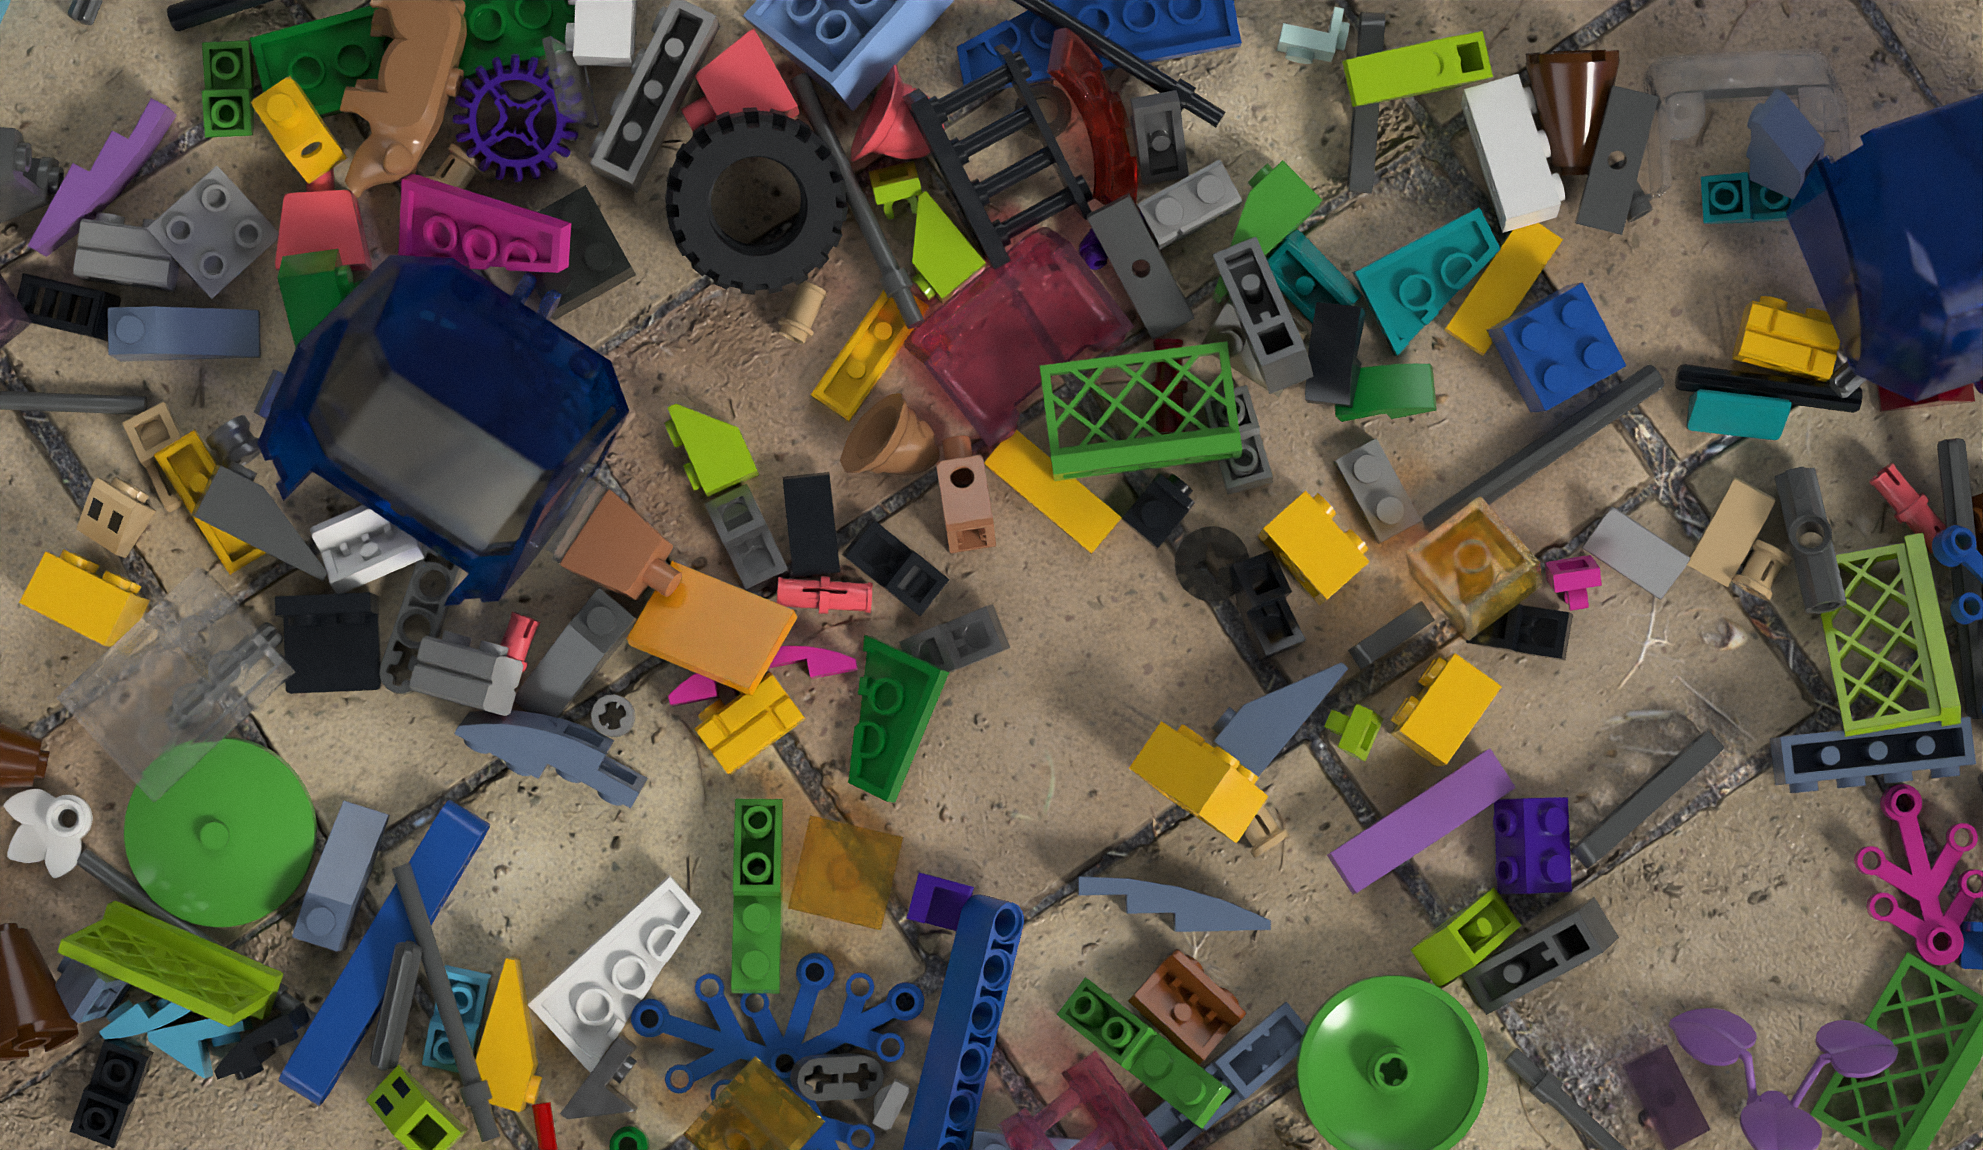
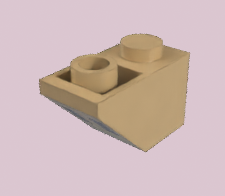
[76,476,156,558]

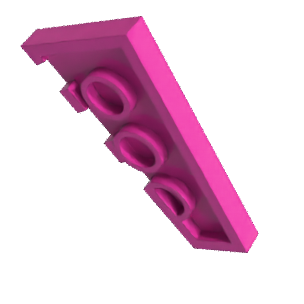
[398,173,571,273]

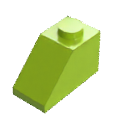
[911,191,986,305]
[1410,887,1522,988]

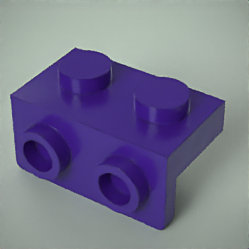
[1493,797,1572,894]

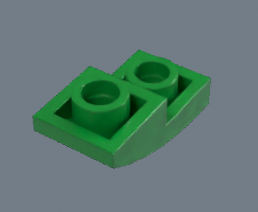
[1335,363,1437,422]

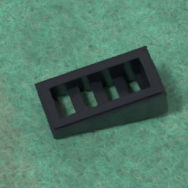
[12,273,121,341]

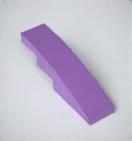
[28,98,177,257]
[1327,748,1516,895]

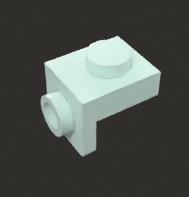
[1276,7,1350,64]

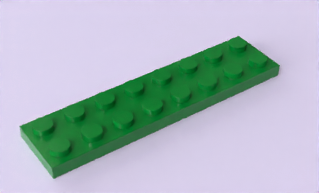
[249,0,637,118]

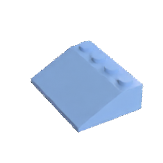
[743,0,954,111]

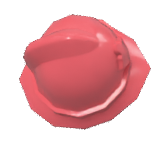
[851,65,945,162]

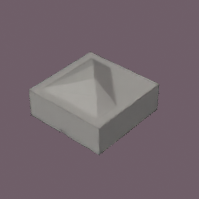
[872,1078,911,1131]

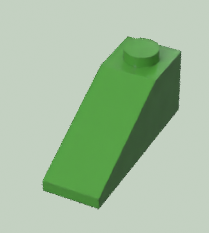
[1212,160,1322,304]

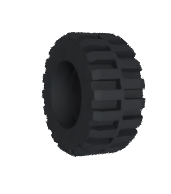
[665,107,848,295]

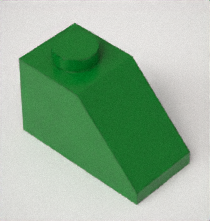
[277,249,354,361]

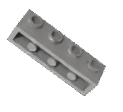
[589,0,720,193]

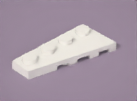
[528,874,702,1073]

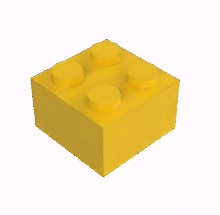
[1257,490,1370,606]
[19,549,150,651]
[1390,653,1502,767]
[1129,721,1268,843]

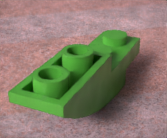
[731,799,783,994]
[1057,977,1231,1129]

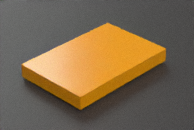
[626,561,797,696]

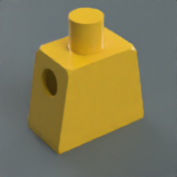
[250,76,348,184]

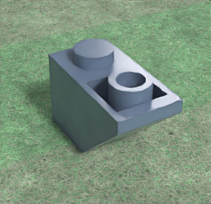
[1746,89,1825,202]

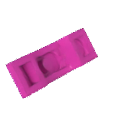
[668,646,858,707]

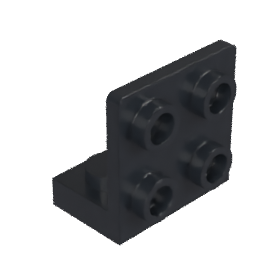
[275,592,381,694]

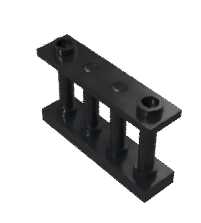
[902,44,1094,270]

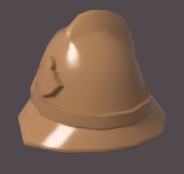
[840,393,940,476]

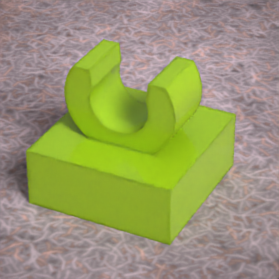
[869,161,922,219]
[1324,704,1384,762]

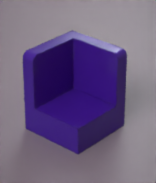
[906,872,974,931]

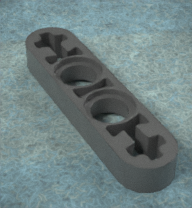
[1347,12,1385,194]
[379,517,471,695]
[1571,729,1724,869]

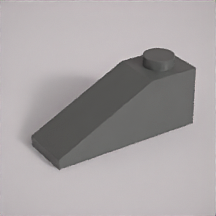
[1212,237,1314,394]
[191,461,328,581]
[514,588,637,718]
[1462,897,1619,1015]

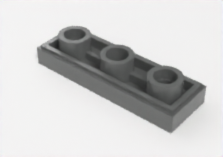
[1575,85,1659,235]
[1087,193,1195,340]

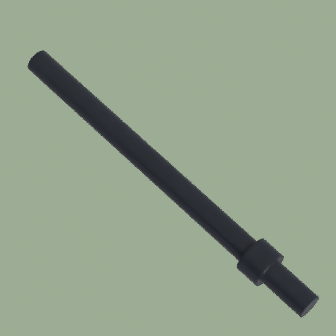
[1012,0,1226,128]

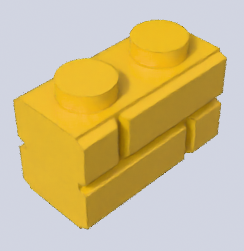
[1732,296,1844,382]
[694,672,806,775]

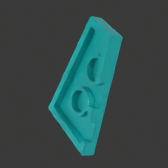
[1352,207,1500,356]

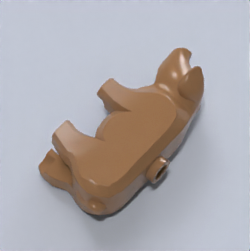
[340,0,467,199]

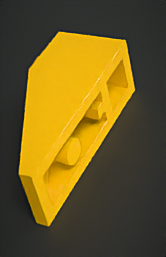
[475,957,543,1113]

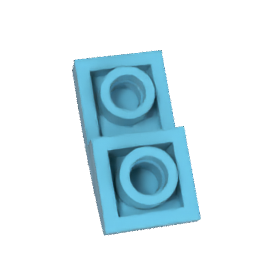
[422,965,491,1073]
[99,998,194,1039]

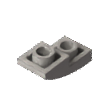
[1203,385,1273,495]

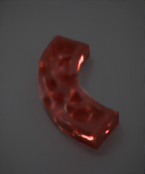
[1047,27,1138,205]

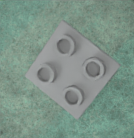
[146,166,279,299]

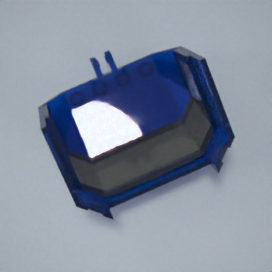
[257,255,629,606]

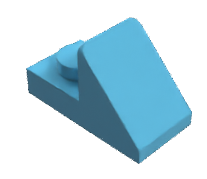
[147,1016,253,1078]

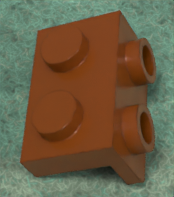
[1128,949,1246,1065]

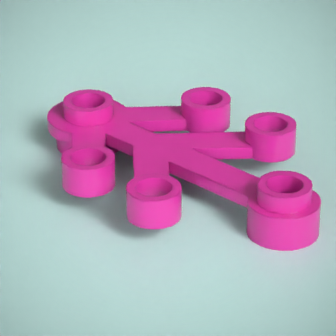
[1854,784,1983,965]

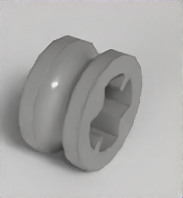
[591,694,635,737]

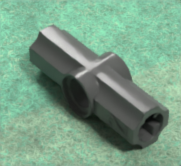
[1775,466,1847,614]

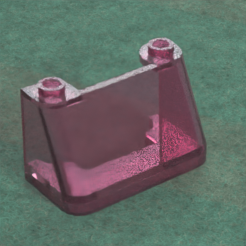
[903,227,1134,447]

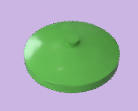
[124,736,317,927]
[1296,975,1489,1150]

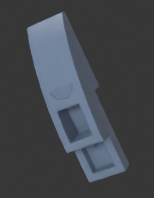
[454,710,648,808]

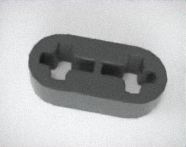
[1348,601,1435,670]
[790,1053,884,1101]

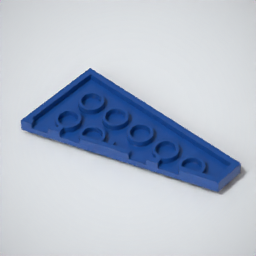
[957,0,1242,90]

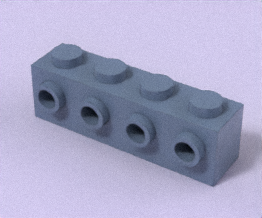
[1770,717,1976,793]

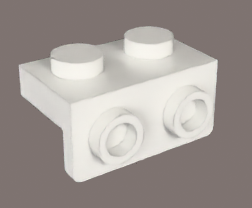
[310,492,424,594]

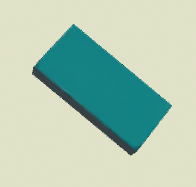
[1266,230,1362,324]
[1686,389,1792,441]

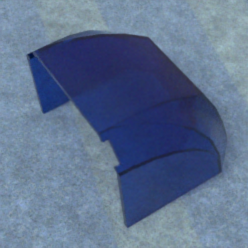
[1786,93,1983,402]

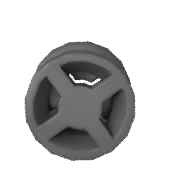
[206,415,266,468]

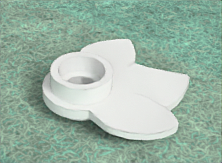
[4,789,93,878]

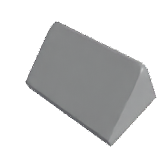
[1582,506,1691,600]

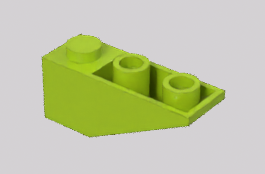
[1342,31,1493,107]

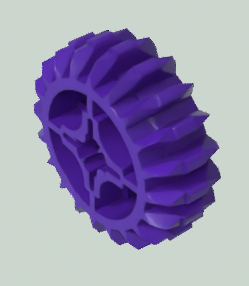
[453,54,581,182]

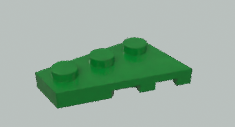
[848,635,949,803]

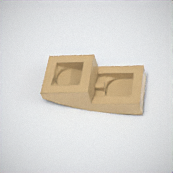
[122,402,185,512]
[1687,476,1776,587]

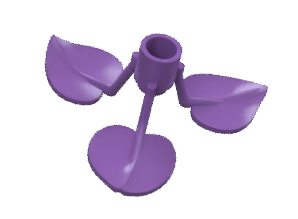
[1669,1008,1898,1150]

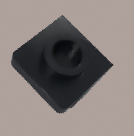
[1121,473,1195,549]

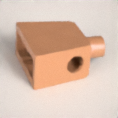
[936,435,996,554]
[559,489,682,601]

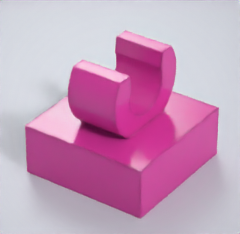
[1544,555,1602,611]

